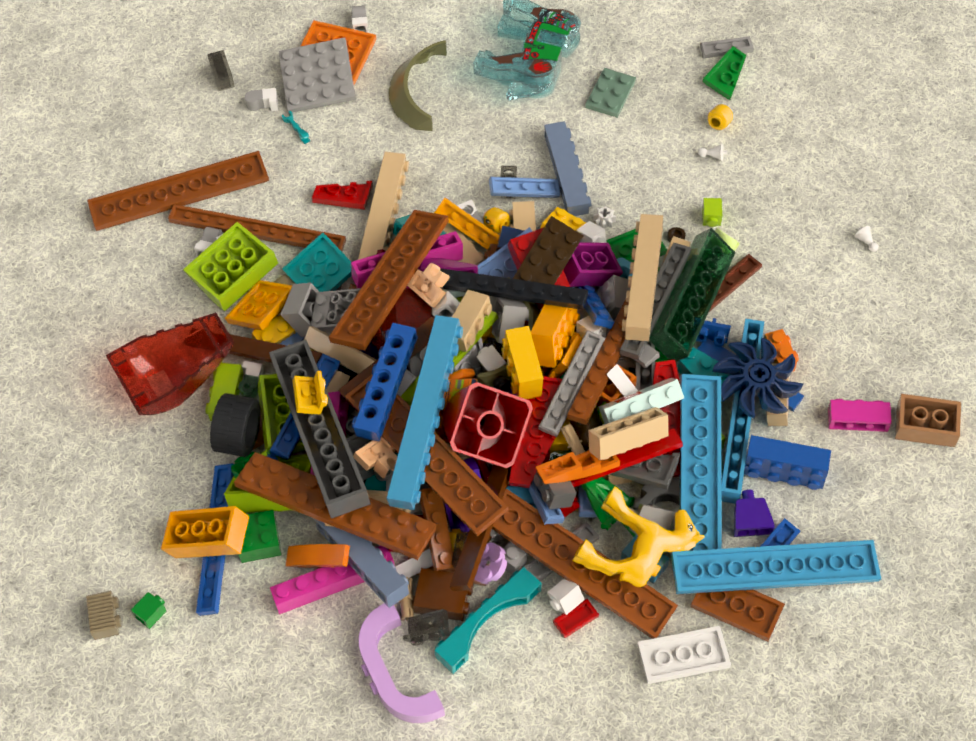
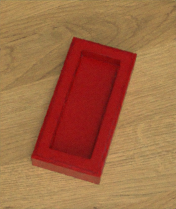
[553,599,599,638]

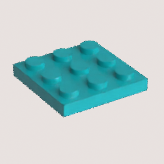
[282,233,352,292]

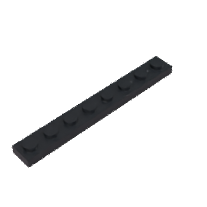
[440,268,588,310]

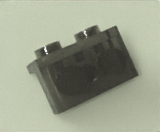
[403,609,449,646]

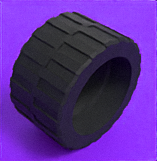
[210,393,261,457]

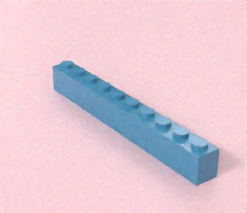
[387,315,463,510]
[721,318,765,504]

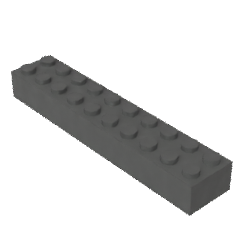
[269,340,371,519]

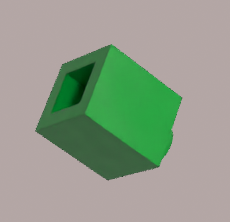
[131,592,167,630]

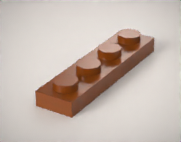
[419,488,456,572]

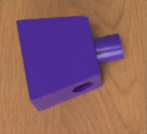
[733,489,775,537]

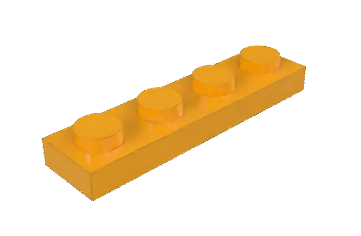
[434,197,499,250]

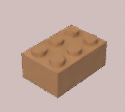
[895,394,961,447]

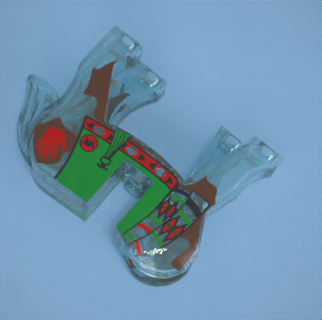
[473,0,581,101]

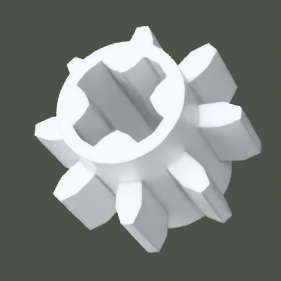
[593,206,616,229]

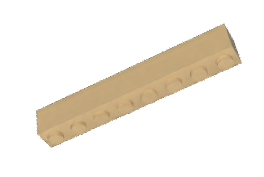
[358,151,409,260]
[622,214,663,341]

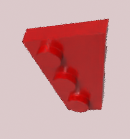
[312,181,373,210]

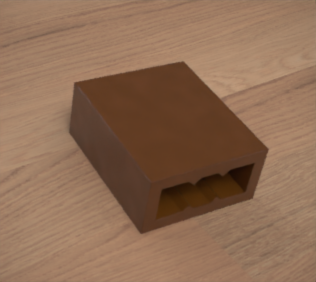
[413,568,474,621]

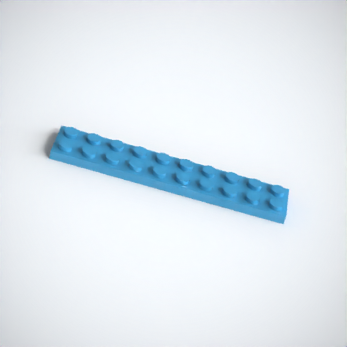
[680,374,722,551]
[671,540,881,594]

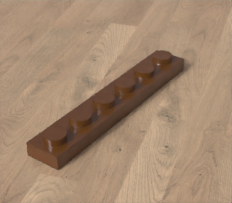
[338,317,434,406]

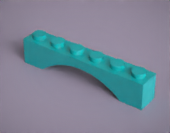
[434,567,542,674]

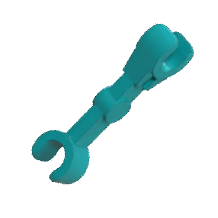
[282,111,310,144]

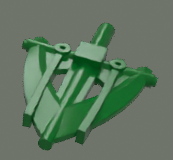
[581,477,636,537]

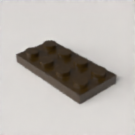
[513,216,584,285]

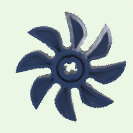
[712,337,804,419]

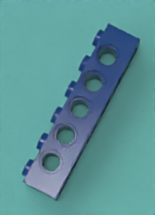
[352,323,418,442]

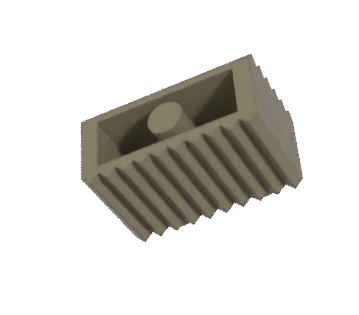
[86,590,122,640]

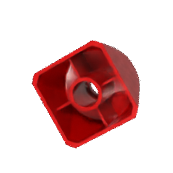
[443,382,533,468]

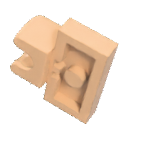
[407,263,449,308]
[353,436,398,478]

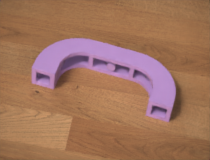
[359,603,445,723]

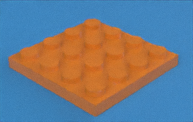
[300,20,377,85]

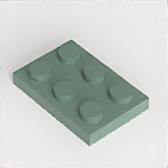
[585,68,636,118]

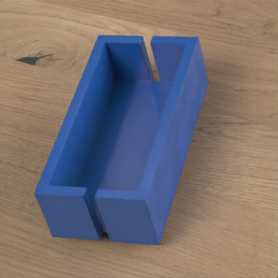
[744,435,831,490]

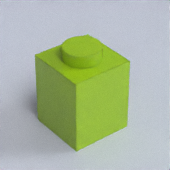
[702,198,723,227]

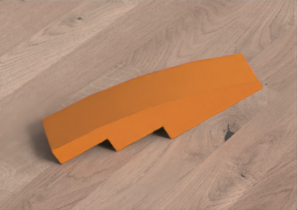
[536,450,620,484]
[285,544,350,568]

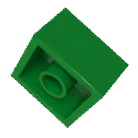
[238,510,282,563]

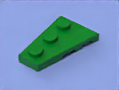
[702,46,747,100]

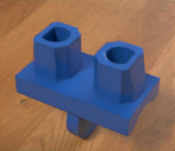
[694,318,731,346]

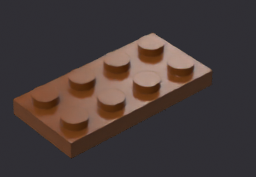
[691,590,785,642]

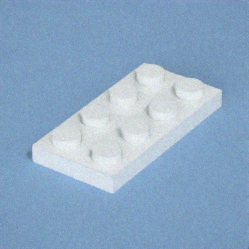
[637,626,731,684]

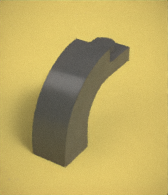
[633,478,680,511]

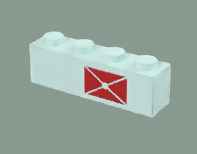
[599,378,684,424]

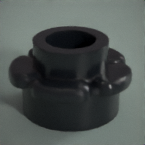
[493,376,512,392]

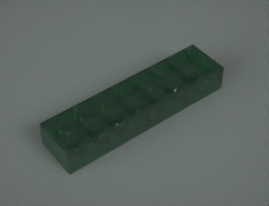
[649,228,736,362]

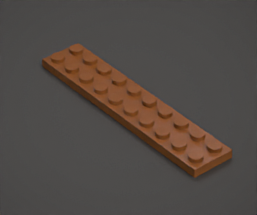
[87,151,269,231]
[329,210,449,350]
[345,375,509,536]
[234,452,437,560]
[492,489,678,639]

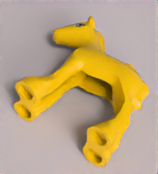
[572,486,705,587]

